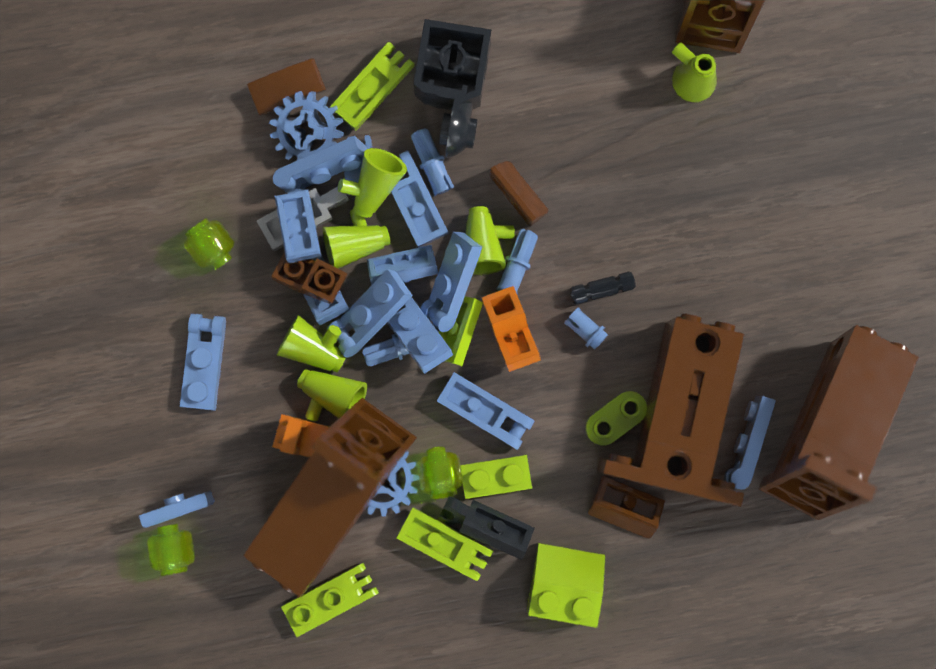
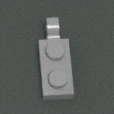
[257,187,349,251]

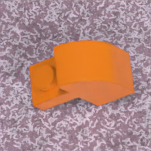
[481,286,541,372]
[272,414,330,458]

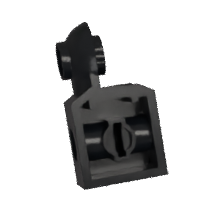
[413,19,492,158]

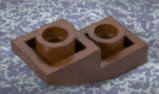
[247,58,326,115]
[271,252,348,304]

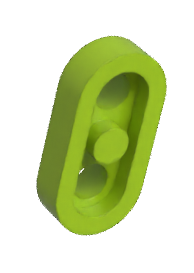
[585,391,647,445]

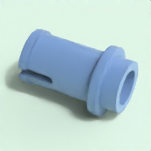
[564,307,608,350]

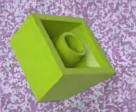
[527,543,605,628]

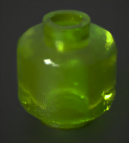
[184,218,235,269]
[416,447,464,499]
[147,524,195,576]

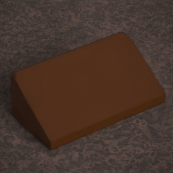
[490,161,549,226]
[588,476,665,539]

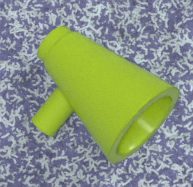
[672,42,717,102]
[338,148,407,218]
[465,206,515,275]
[322,209,390,269]
[276,315,346,373]
[297,369,367,421]

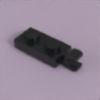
[438,496,535,560]

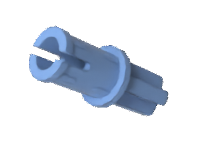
[411,128,454,196]
[497,229,538,293]
[363,334,409,366]

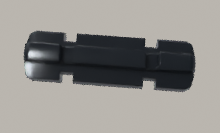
[570,272,636,305]

